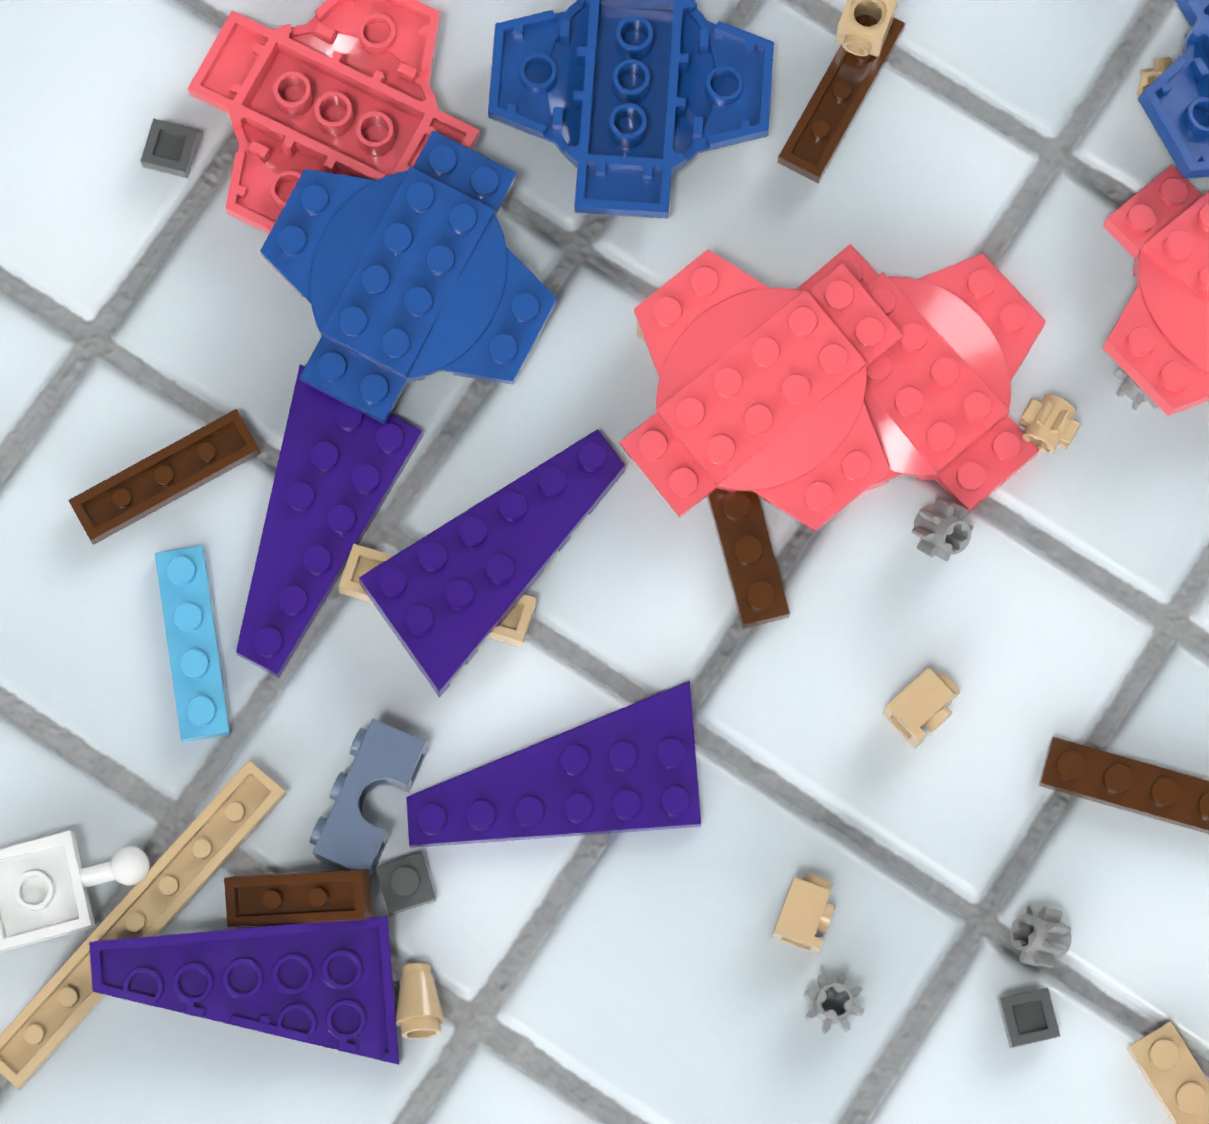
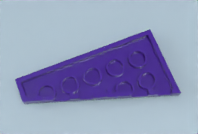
[236,364,423,678]
[359,429,625,698]
[406,681,701,848]
[89,916,399,1065]

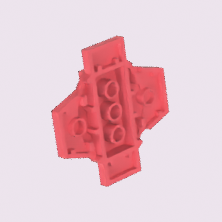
[187,0,480,234]
[1102,165,1209,416]
[795,244,1046,515]
[619,249,903,532]

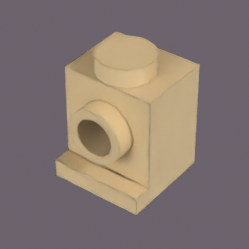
[882,667,960,749]
[771,874,835,955]

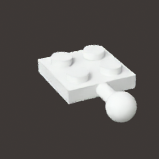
[0,830,150,952]

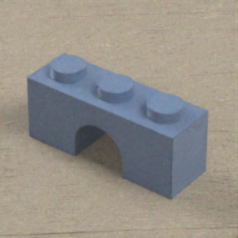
[309,718,429,882]

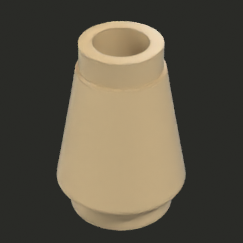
[396,963,445,1039]

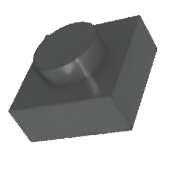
[140,118,200,178]
[375,852,437,916]
[998,988,1060,1049]

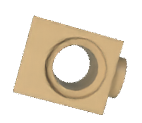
[835,0,899,57]

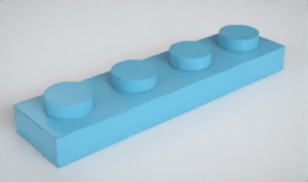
[155,545,231,743]

